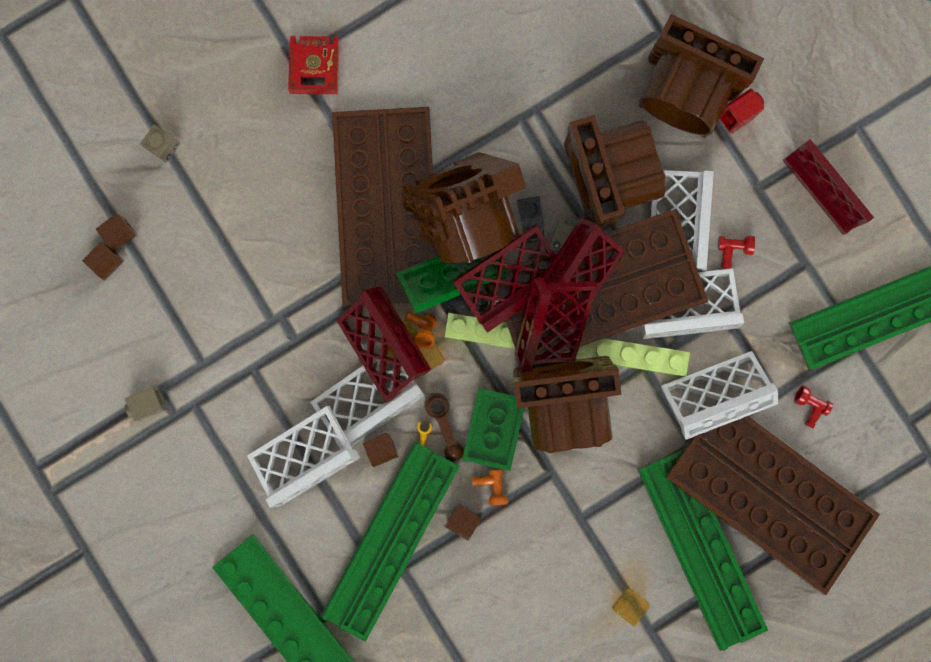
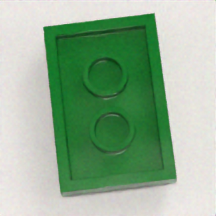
[462,388,525,471]

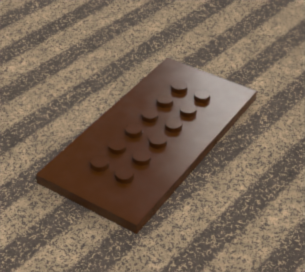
[332,107,438,307]
[492,209,708,355]
[665,401,880,595]

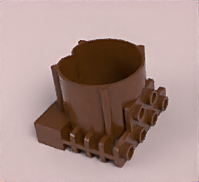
[638,14,764,138]
[564,115,665,230]
[402,152,526,263]
[513,356,622,453]

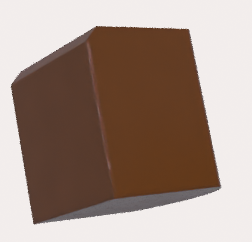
[96,214,137,252]
[82,243,124,281]
[363,433,399,468]
[445,504,482,541]

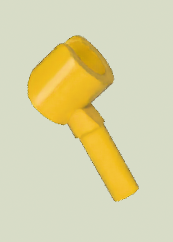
[417,421,432,446]

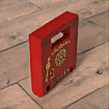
[288,36,339,95]

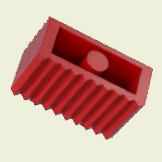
[719,89,764,134]

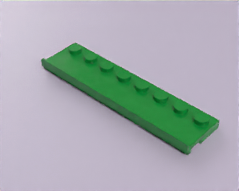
[788,266,931,370]
[321,441,460,642]
[637,449,768,651]
[212,534,355,662]

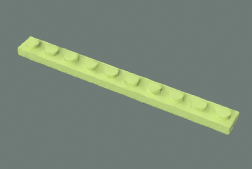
[445,313,690,377]

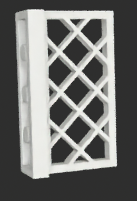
[651,170,714,271]
[642,268,744,339]
[310,347,425,449]
[661,351,778,439]
[247,406,360,508]

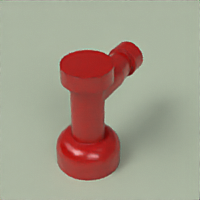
[718,236,755,269]
[794,385,833,429]

